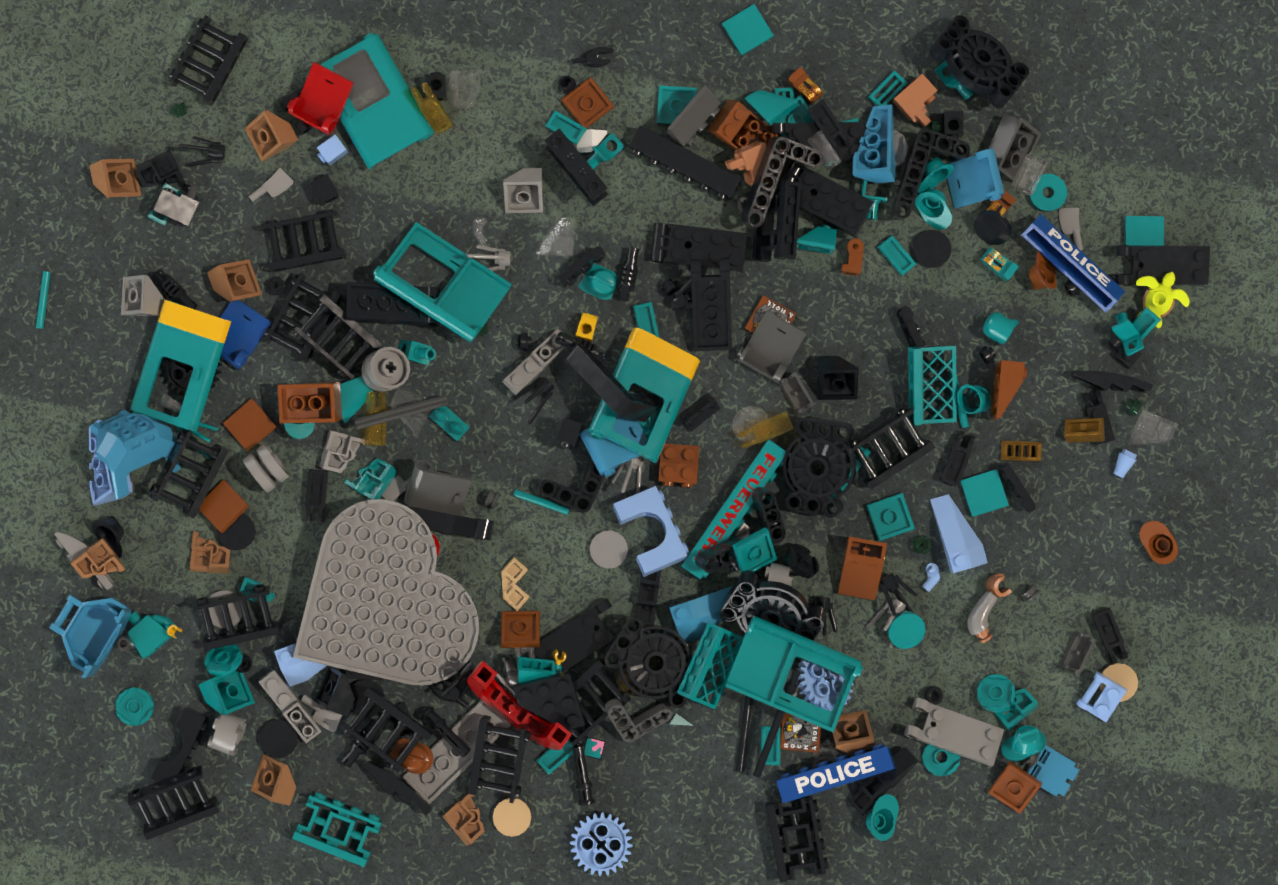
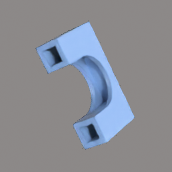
[613,486,689,577]

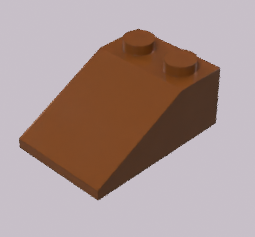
[991,360,1027,421]
[277,381,342,423]

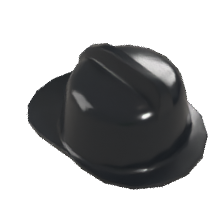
[92,516,124,559]

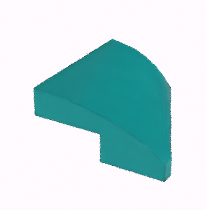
[745,90,799,126]
[340,376,374,423]
[344,458,398,499]
[995,688,1038,731]

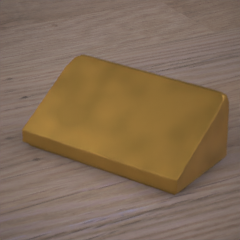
[1064,418,1105,443]

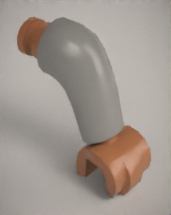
[967,573,1012,643]

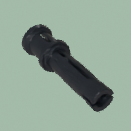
[420,707,471,758]
[572,745,595,806]

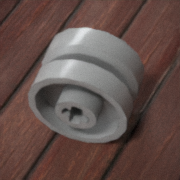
[361,347,410,392]
[243,443,290,493]

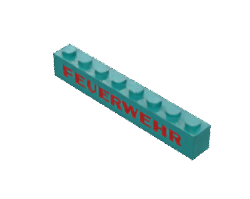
[681,439,786,579]

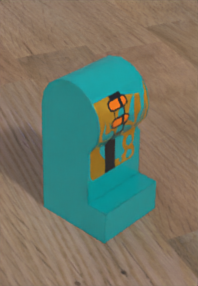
[980,247,1019,282]

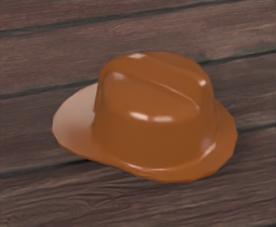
[1029,251,1057,290]
[1140,521,1178,564]
[390,738,433,774]

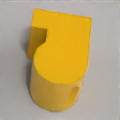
[576,312,598,342]

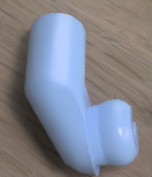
[922,563,940,592]

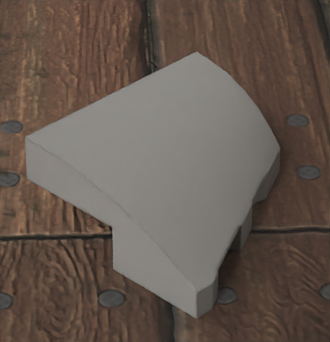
[319,430,367,473]

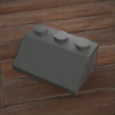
[665,85,721,148]
[988,114,1041,185]

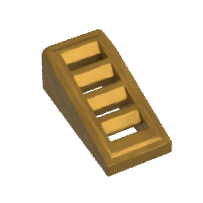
[1001,441,1042,462]

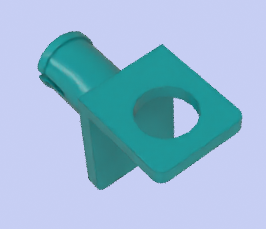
[935,60,974,100]
[586,133,625,170]
[861,179,888,220]
[1112,312,1144,356]
[398,340,436,365]

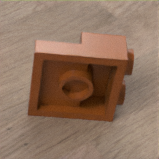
[658,444,699,488]

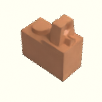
[893,74,938,128]
[725,141,773,186]

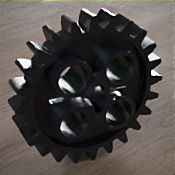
[161,357,222,397]

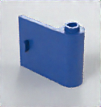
[220,300,272,370]

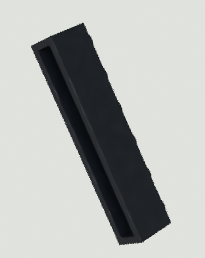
[629,126,742,201]

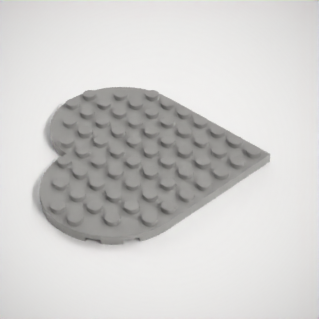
[293,499,479,685]

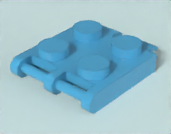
[1027,745,1079,797]

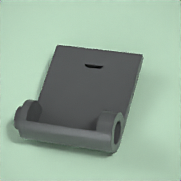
[737,310,807,383]
[404,460,472,516]

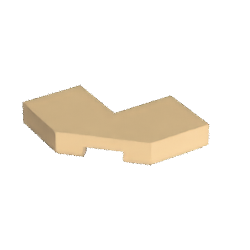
[501,557,530,611]

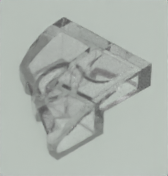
[537,218,575,257]

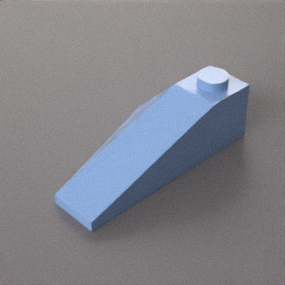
[89,420,133,505]
[930,494,988,573]
[274,644,327,687]

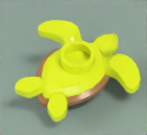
[1136,272,1190,328]

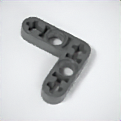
[605,699,672,743]

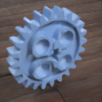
[797,659,853,711]
[570,812,633,876]

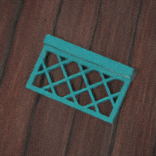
[908,345,957,425]
[677,622,743,709]

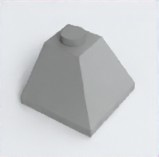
[503,168,543,213]
[121,275,163,317]

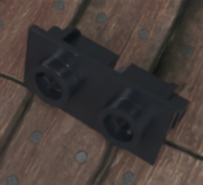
[679,394,721,432]

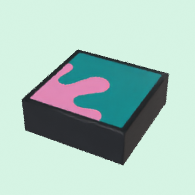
[584,736,606,760]

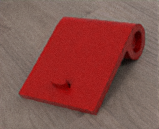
[287,62,354,135]

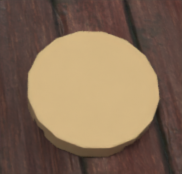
[1100,663,1138,702]
[493,798,531,837]

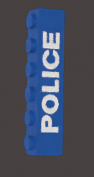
[1022,214,1125,312]
[776,744,896,803]

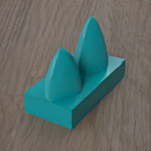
[429,406,470,442]

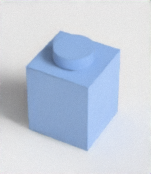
[317,135,348,166]

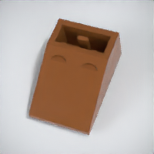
[707,99,778,151]
[837,536,887,600]

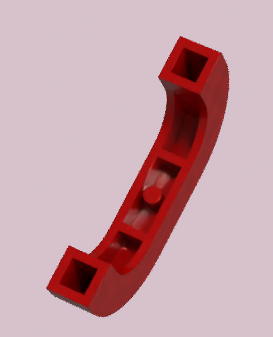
[467,661,572,750]

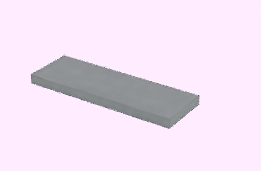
[403,700,511,804]

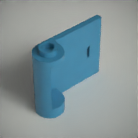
[945,149,1005,209]
[580,415,647,477]

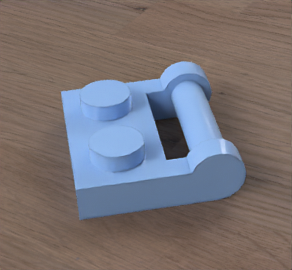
[1076,672,1127,722]

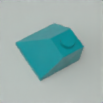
[796,224,837,255]
[198,670,255,715]

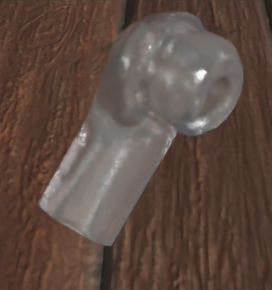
[472,216,489,246]

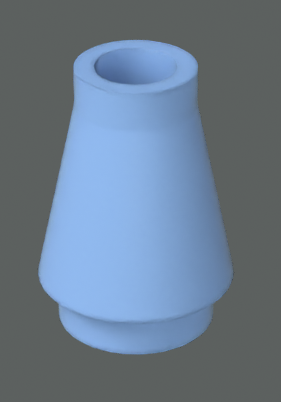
[1113,449,1137,478]

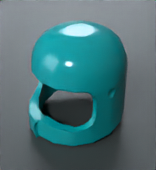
[983,312,1019,345]
[957,384,992,414]

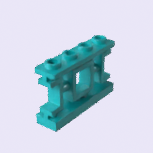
[292,792,383,867]

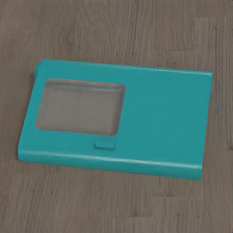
[320,33,435,170]

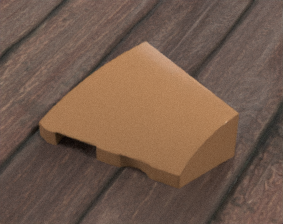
[190,532,230,574]
[70,537,125,579]
[442,794,485,845]

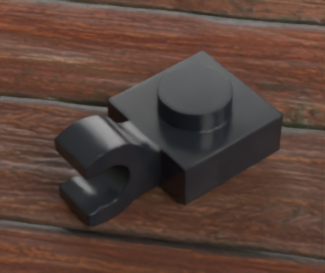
[1108,337,1142,369]

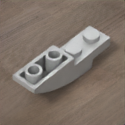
[503,329,566,395]
[54,532,117,591]
[259,669,322,743]

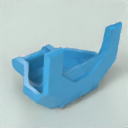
[90,410,181,500]
[49,594,131,678]

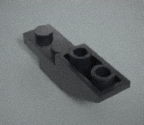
[849,747,919,816]

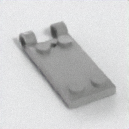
[904,698,1004,767]

